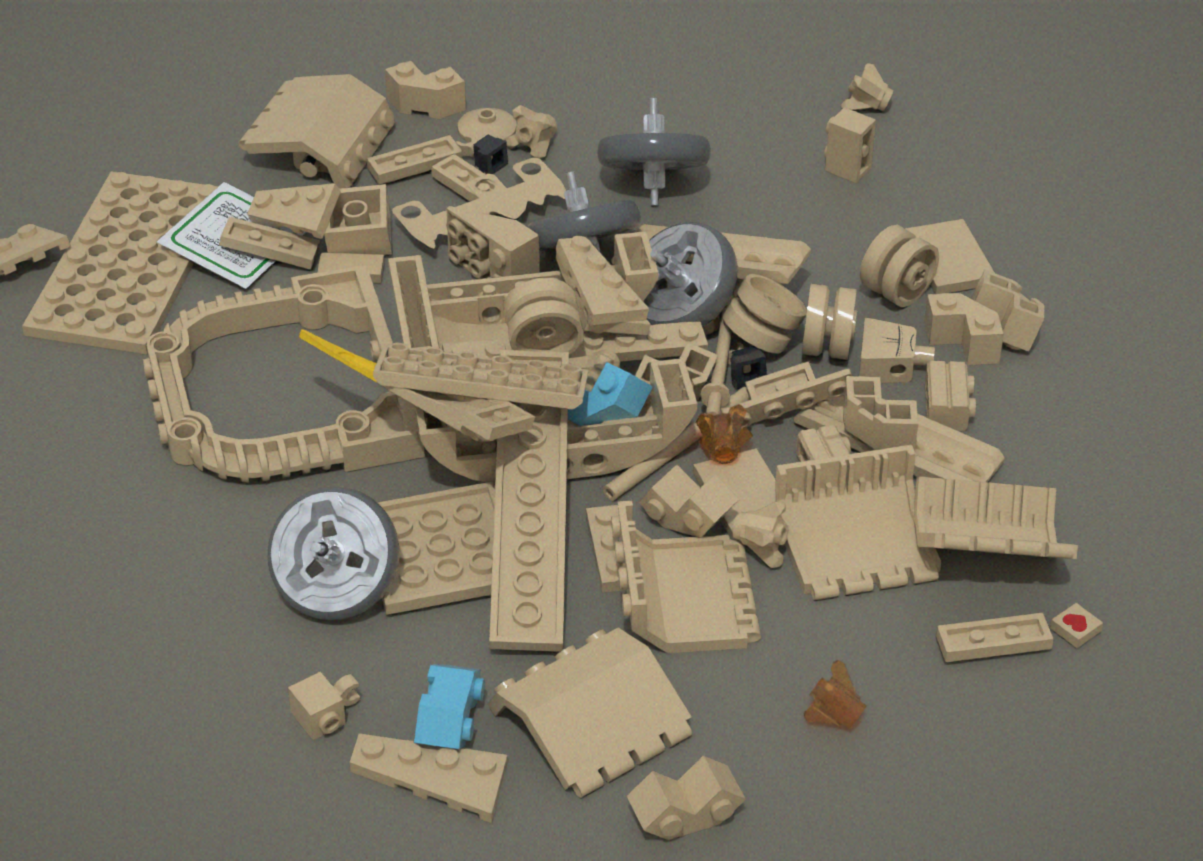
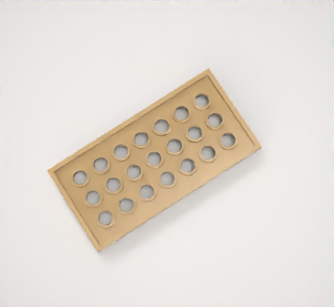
[22,171,219,354]

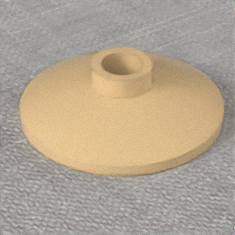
[458,108,517,141]

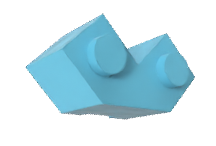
[568,362,653,426]
[414,664,485,749]

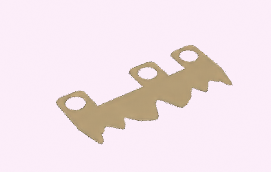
[392,158,566,249]

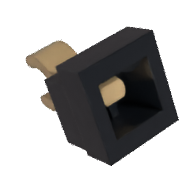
[456,134,508,174]
[727,343,767,390]

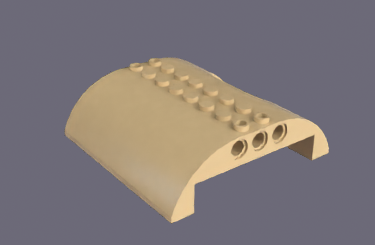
[388,231,697,484]

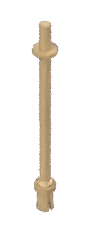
[700,278,743,422]

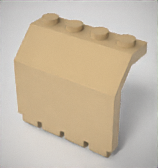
[238,74,395,189]
[775,445,941,600]
[914,476,1078,559]
[611,501,761,653]
[488,628,692,798]

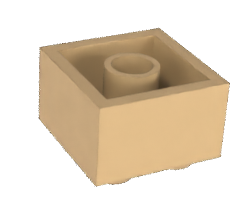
[324,184,392,255]

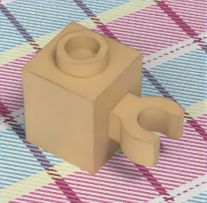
[288,671,360,740]

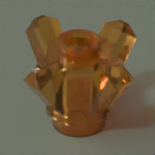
[695,404,754,464]
[804,660,867,730]

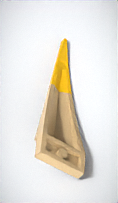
[299,329,535,441]

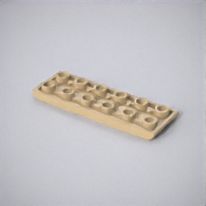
[612,224,811,285]
[373,343,589,409]
[794,396,1005,482]

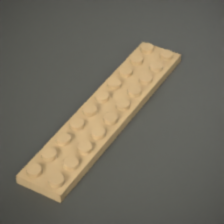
[489,350,569,651]

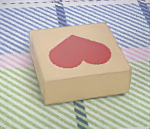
[1050,603,1103,648]

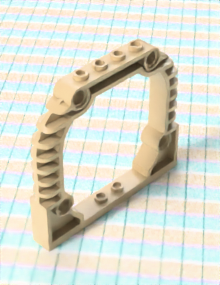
[142,264,425,482]

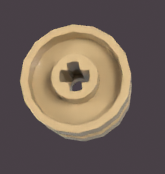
[860,224,940,307]
[723,274,807,353]
[503,278,584,354]
[802,284,857,360]

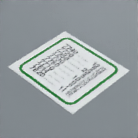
[157,182,306,289]

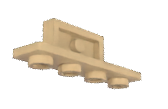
[721,361,852,431]

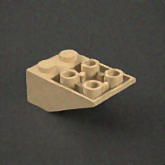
[446,206,540,279]

